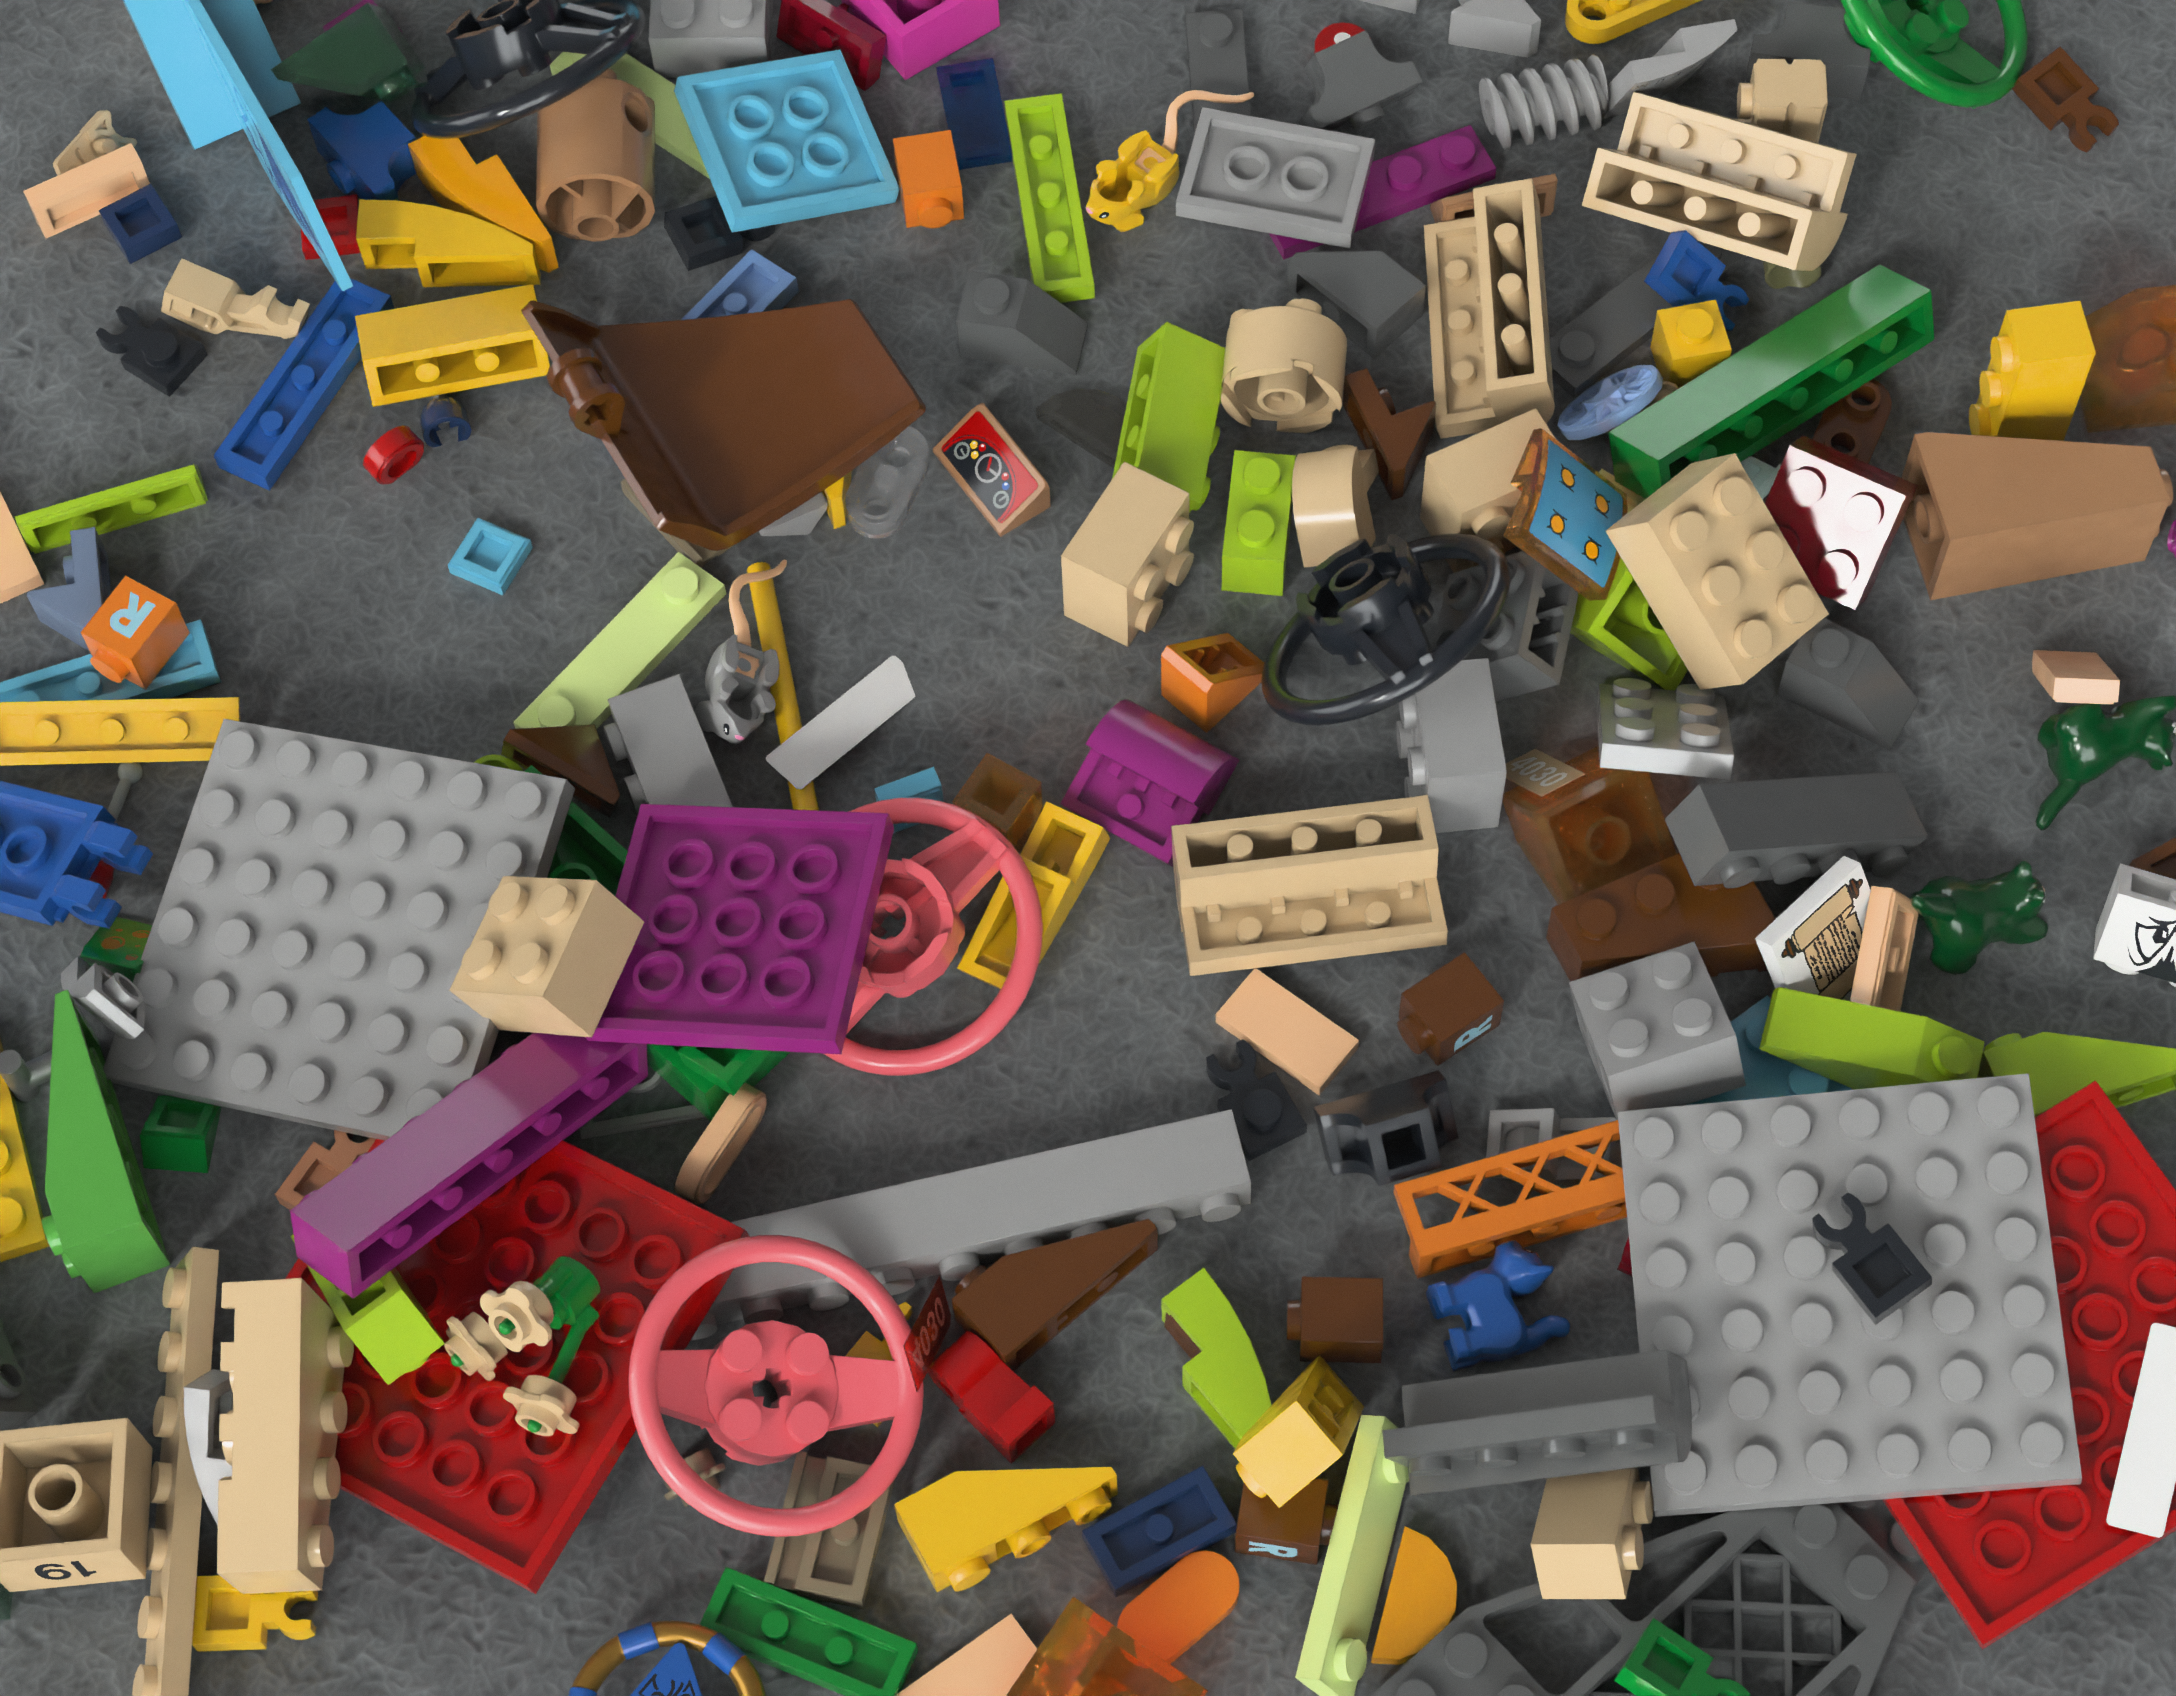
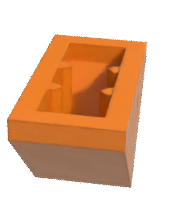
[1161,633,1264,733]

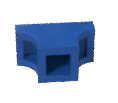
[307,101,416,201]

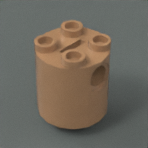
[536,69,655,242]

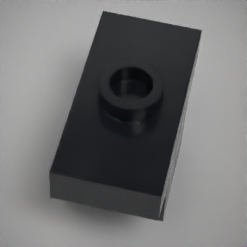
[1314,1070,1459,1186]

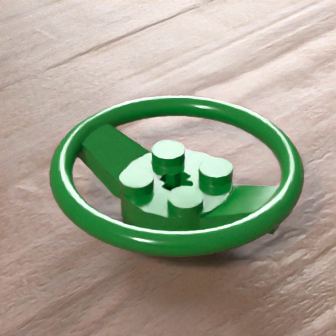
[1840,0,2028,109]

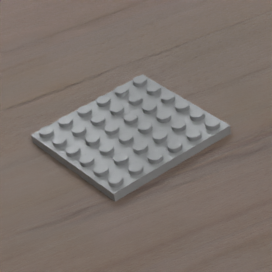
[103,719,575,1141]
[1617,1073,2082,1517]

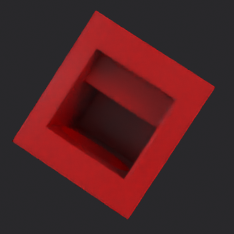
[927,1331,1055,1464]

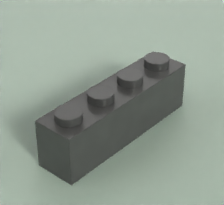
[1665,772,1928,888]

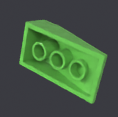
[42,990,171,1293]

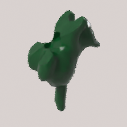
[2035,695,2176,831]
[1909,861,2048,975]

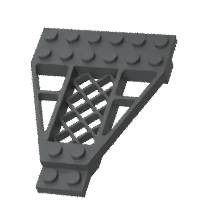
[1371,1499,1931,1696]

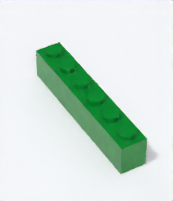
[1609,264,1935,499]

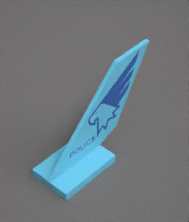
[123,0,353,291]

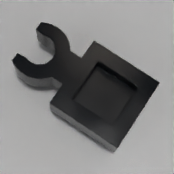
[664,196,776,271]
[96,306,208,397]
[1206,1039,1307,1161]
[1812,1193,1932,1325]

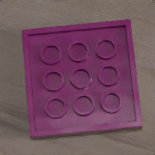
[586,804,894,1054]

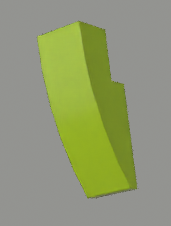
[1161,1267,1271,1449]

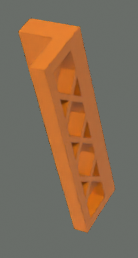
[1393,1120,1627,1279]

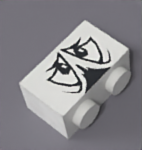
[2093,863,2176,988]

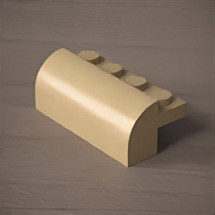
[1582,92,1857,271]
[1424,178,1555,439]
[1171,795,1448,976]

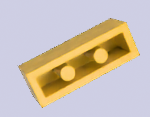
[355,284,550,407]
[1969,301,2096,441]

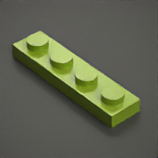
[1004,93,1095,303]

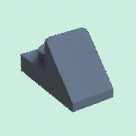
[27,527,111,652]

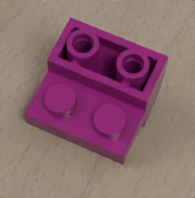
[1060,699,1240,867]

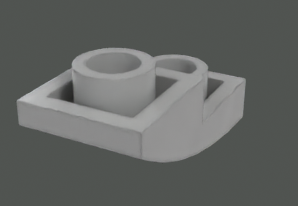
[61,956,145,1039]

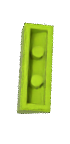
[15,464,208,554]

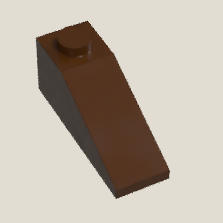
[952,1218,1158,1371]

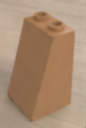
[1901,432,2173,600]

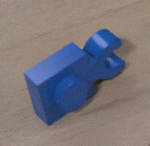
[1644,230,1749,331]

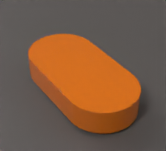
[1117,1551,1239,1669]

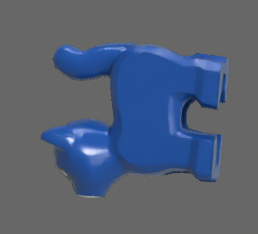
[1426,1240,1570,1371]

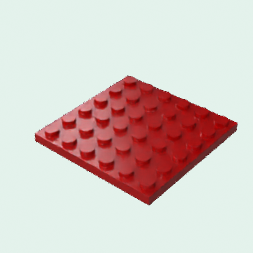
[1882,1080,2176,1650]
[285,1139,750,1594]

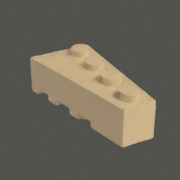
[217,1278,354,1594]

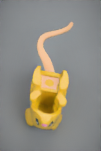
[1086,90,1254,232]

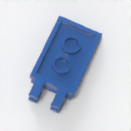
[0,781,153,929]

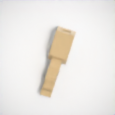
[161,258,310,339]

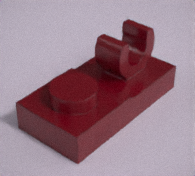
[776,0,886,91]

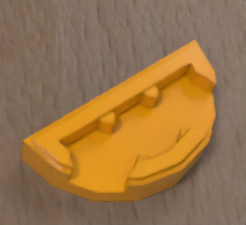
[1371,1526,1457,1665]

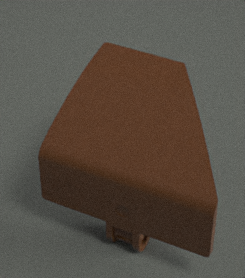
[521,299,926,551]

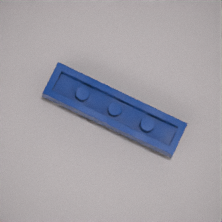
[214,278,395,491]

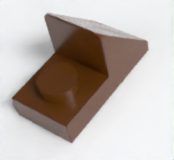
[1343,368,1436,500]

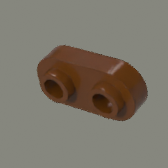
[1812,379,1892,464]

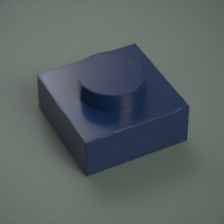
[98,184,182,264]

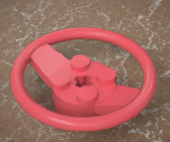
[824,798,1043,1076]
[629,1235,924,1537]

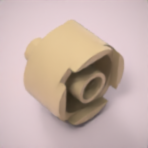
[1221,298,1347,433]

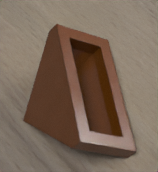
[501,724,620,817]

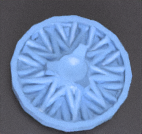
[1557,365,1663,440]

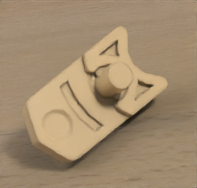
[53,110,137,176]

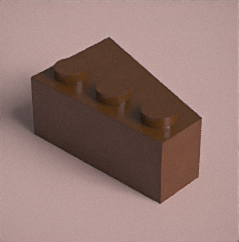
[1546,853,1775,982]

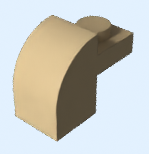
[1292,445,1379,568]

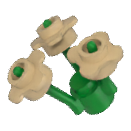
[444,1256,600,1436]

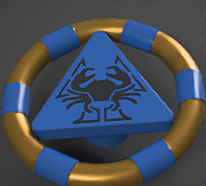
[568,1620,766,1696]

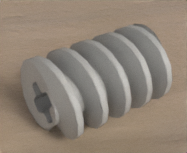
[1478,54,1608,150]

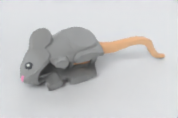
[695,560,787,744]

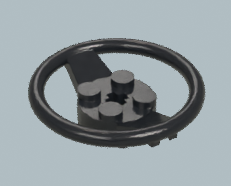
[410,0,645,139]
[1261,533,1511,726]

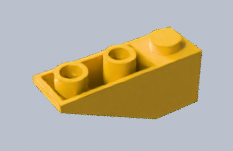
[894,1467,1118,1592]

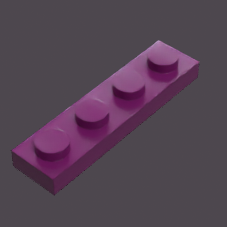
[1269,125,1496,260]

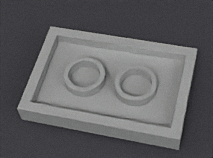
[1176,107,1375,248]
[1596,678,1734,780]

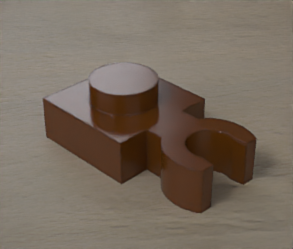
[2012,47,2119,153]

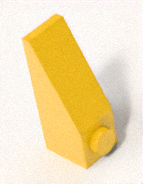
[1233,1356,1364,1508]

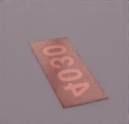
[903,1275,951,1392]

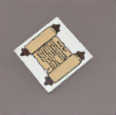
[1755,856,1871,1001]

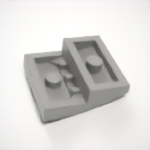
[1602,19,1737,119]

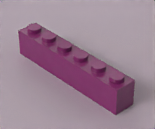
[290,1033,648,1299]

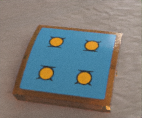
[1503,428,1628,601]

